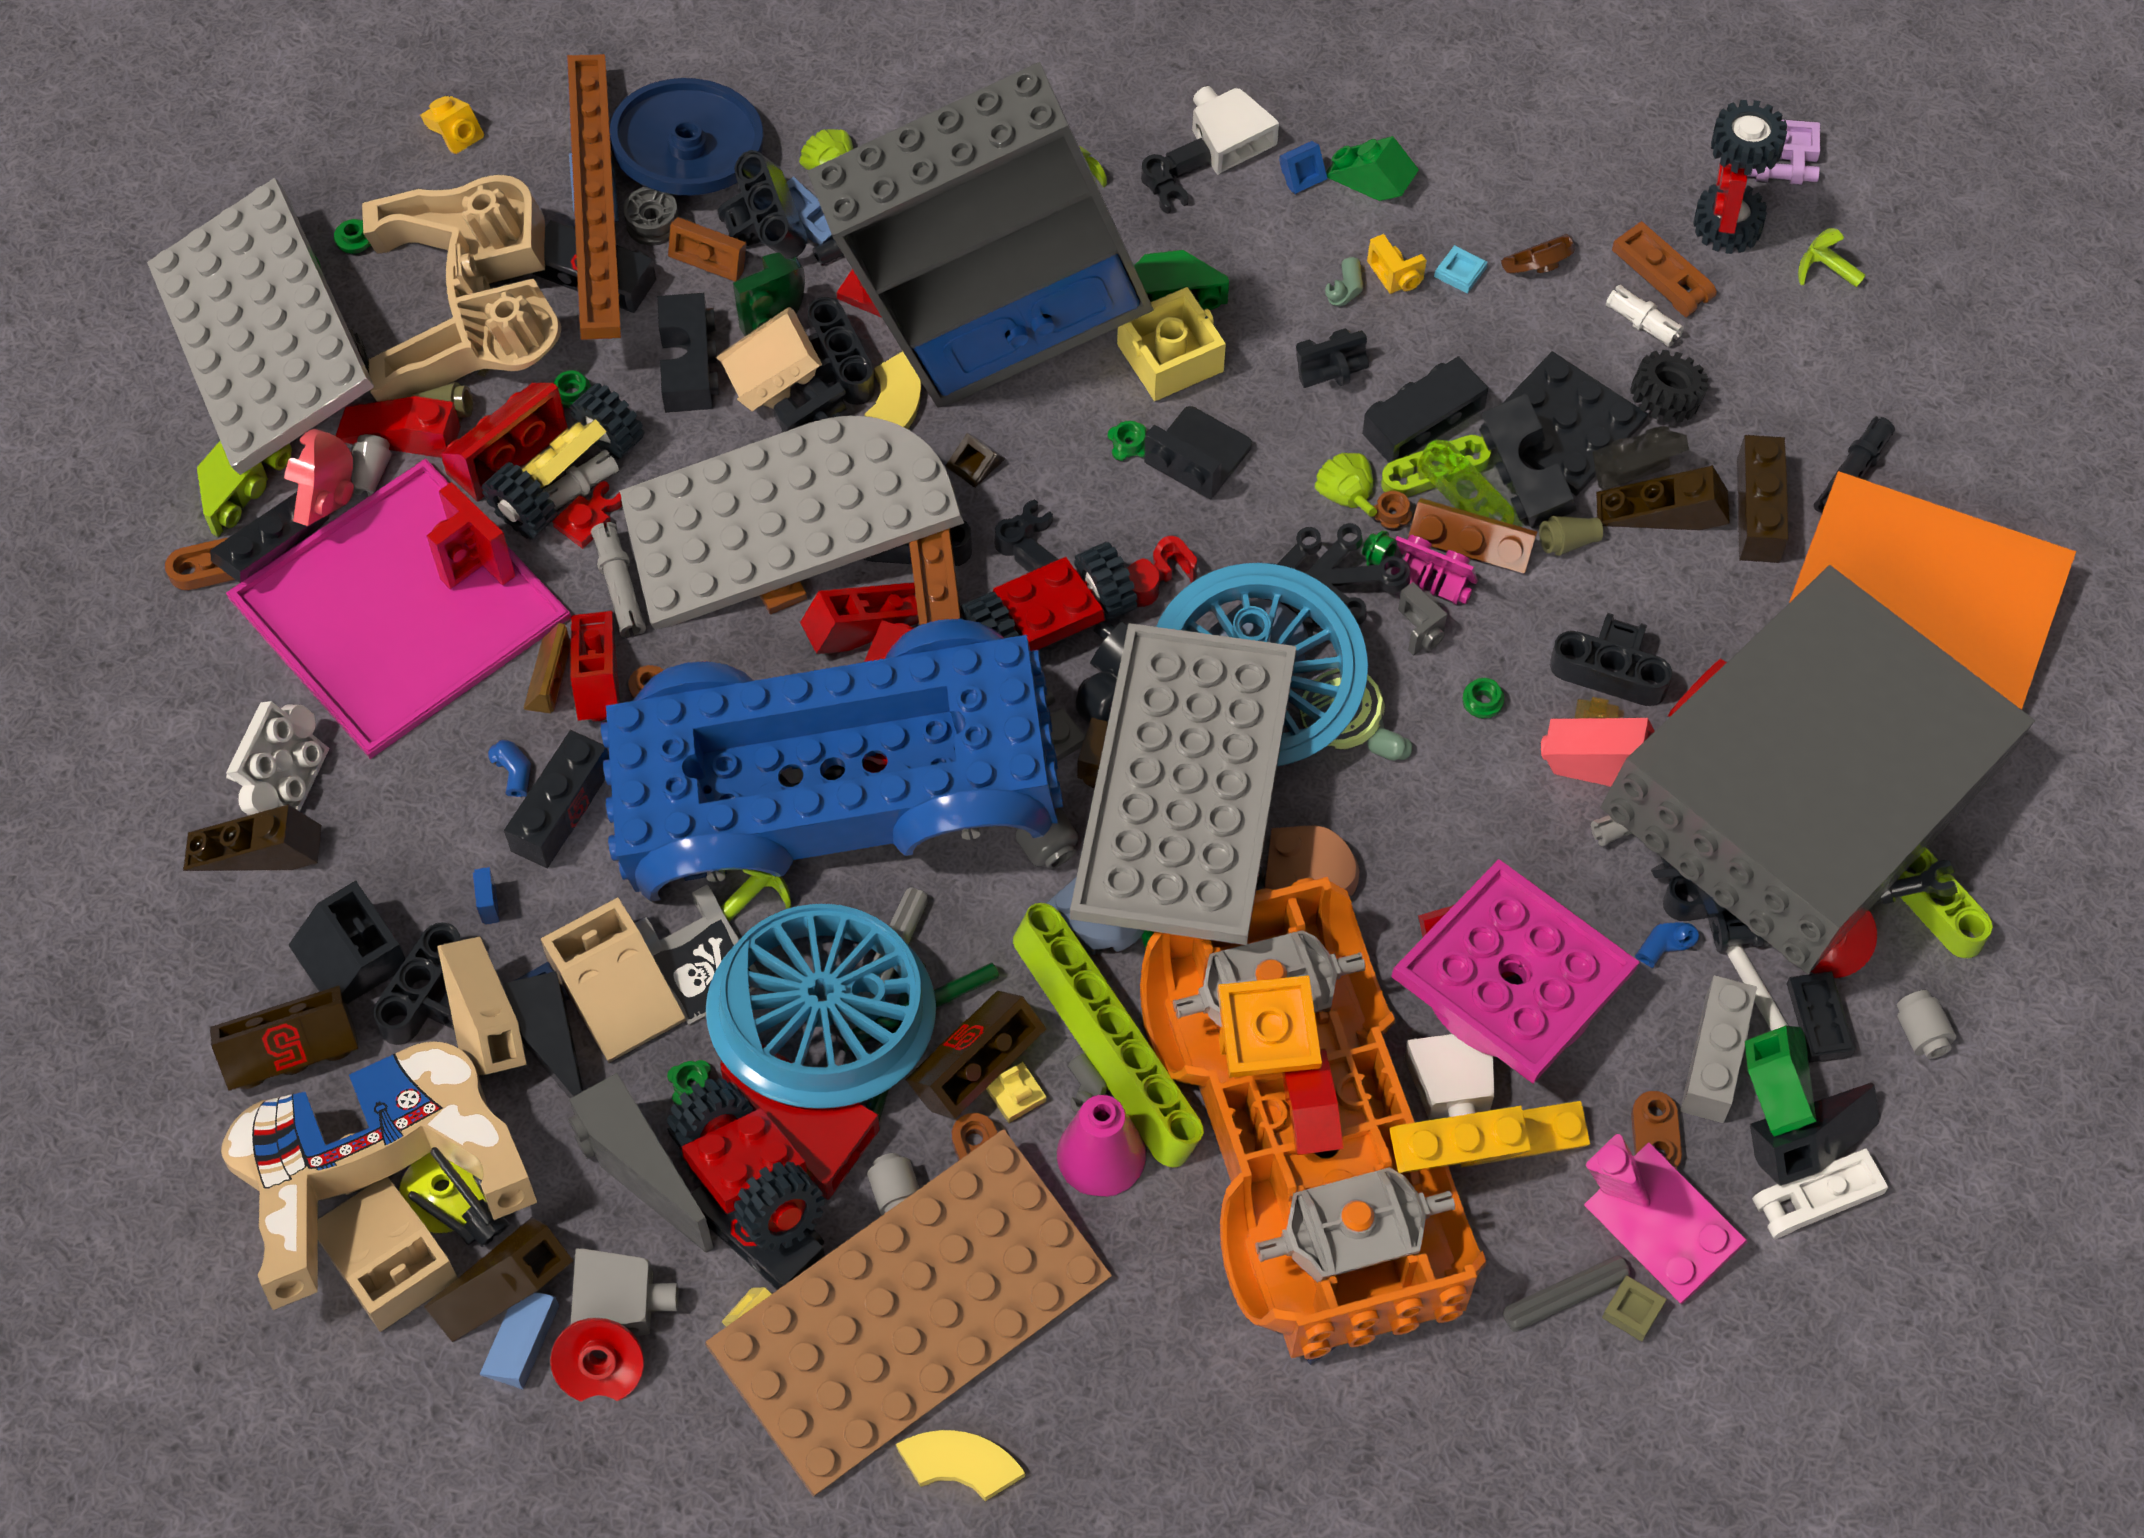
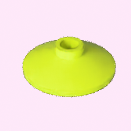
[399,1152,486,1233]

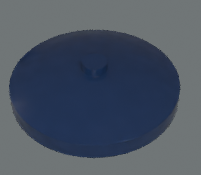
[610,78,763,195]

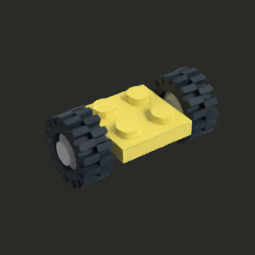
[482,383,645,540]

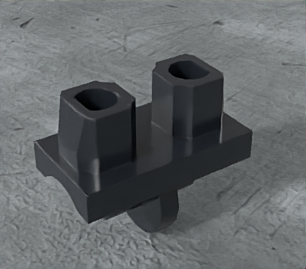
[1296,328,1369,388]
[774,377,846,433]

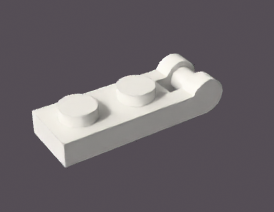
[1752,1148,1888,1239]

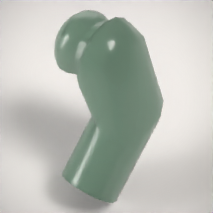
[1325,257,1363,306]
[1366,718,1412,761]

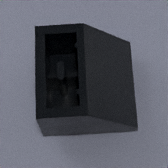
[289,880,406,1004]

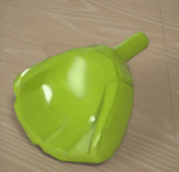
[799,129,853,170]
[1314,453,1377,517]

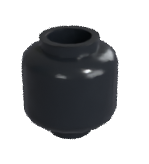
[1076,671,1118,724]

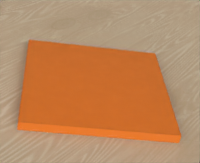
[1789,471,2076,710]

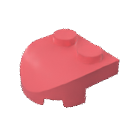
[284,429,354,526]

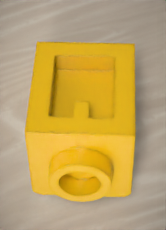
[1367,234,1427,294]

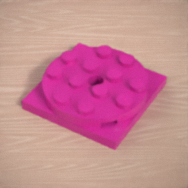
[1391,859,1640,1084]

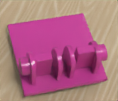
[1390,535,1478,605]

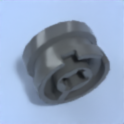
[623,187,679,246]

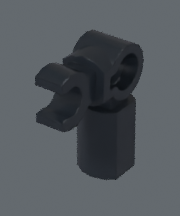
[1141,138,1211,214]
[994,499,1059,572]

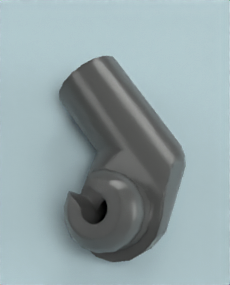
[1068,1054,1107,1114]

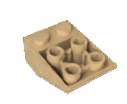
[541,897,686,1063]
[318,1177,457,1332]

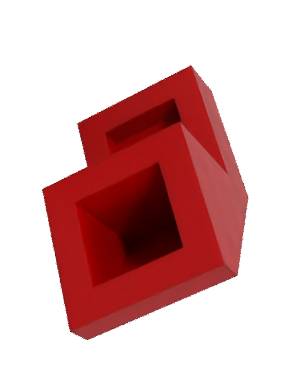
[1282,1048,1343,1155]

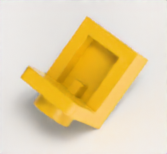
[420,96,484,154]

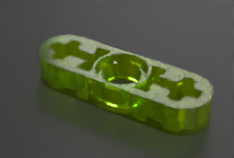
[1419,440,1515,524]

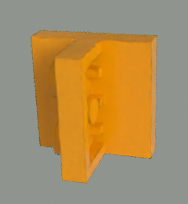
[1217,975,1322,1078]

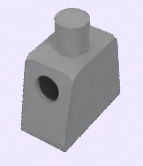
[571,1249,679,1336]

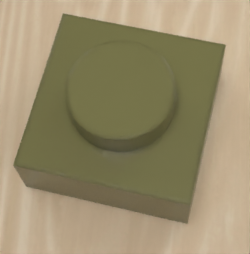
[1602,1275,1667,1342]

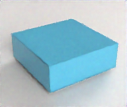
[1434,245,1488,294]

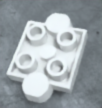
[226,701,330,816]

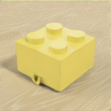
[1117,287,1226,402]

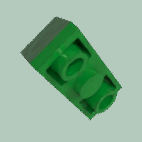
[1134,250,1229,310]
[1745,1025,1816,1137]

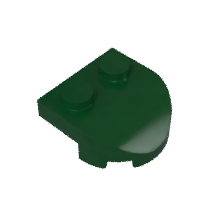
[733,253,805,336]

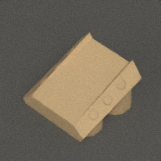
[716,307,822,411]

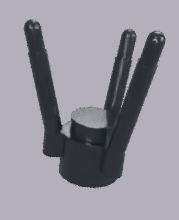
[408,1147,510,1247]

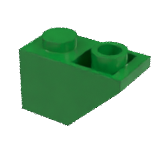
[1326,136,1419,201]

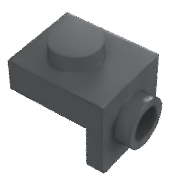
[1398,582,1447,656]

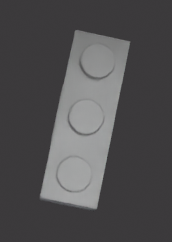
[1680,975,1757,1123]

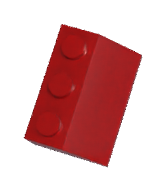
[441,383,568,502]

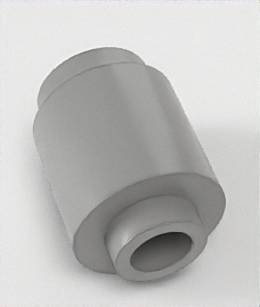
[1897,990,1956,1059]
[867,1153,920,1215]

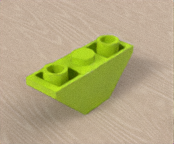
[197,441,292,537]

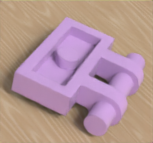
[1747,120,1820,185]

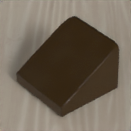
[945,433,1006,488]

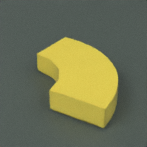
[865,351,921,429]
[896,1430,1025,1501]

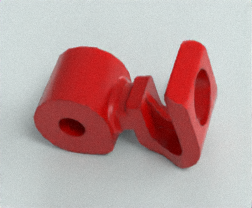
[1126,536,1197,607]

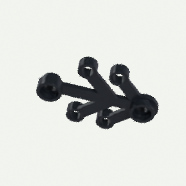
[1257,523,1411,629]

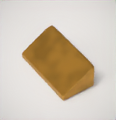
[523,623,571,713]

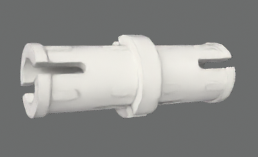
[1606,285,1684,347]
[543,450,619,510]

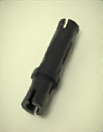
[1814,416,1895,514]

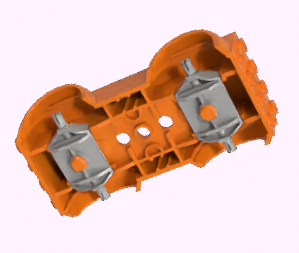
[1140,877,1486,1359]

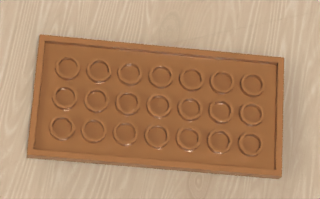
[705,1129,1112,1497]

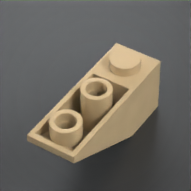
[437,937,527,1075]

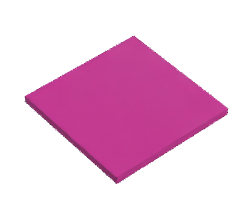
[226,458,571,759]

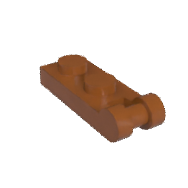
[1612,221,1717,318]

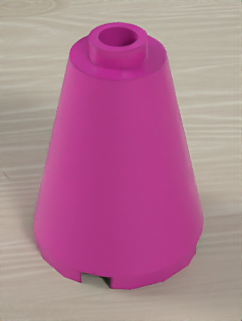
[1057,1095,1146,1197]

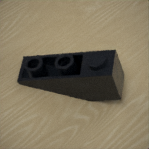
[1750,1082,1879,1186]

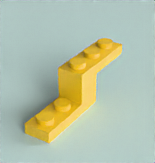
[1389,1101,1590,1174]

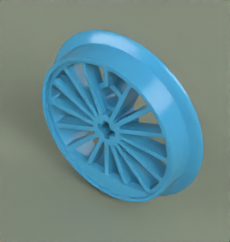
[1156,563,1368,766]
[706,904,936,1108]

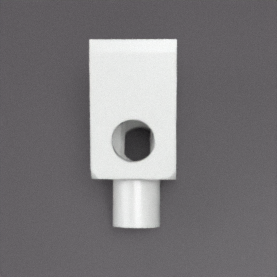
[1192,86,1279,175]
[1404,1034,1494,1119]

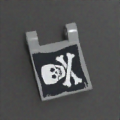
[634,884,759,1026]

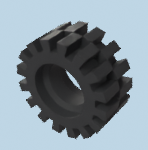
[1630,350,1709,423]

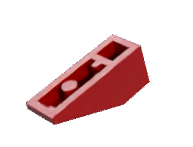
[335,396,461,458]
[800,582,919,654]
[570,611,620,721]

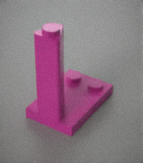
[1584,1134,1747,1305]

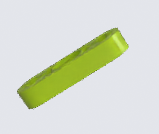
[1381,435,1491,497]

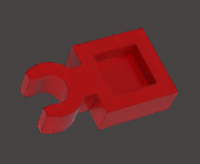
[552,481,623,549]

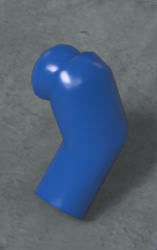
[488,740,531,797]
[1635,922,1699,968]

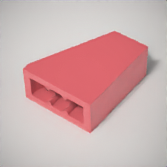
[1541,718,1655,787]

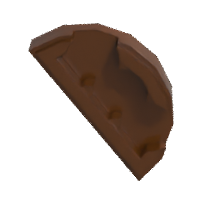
[1501,234,1575,273]

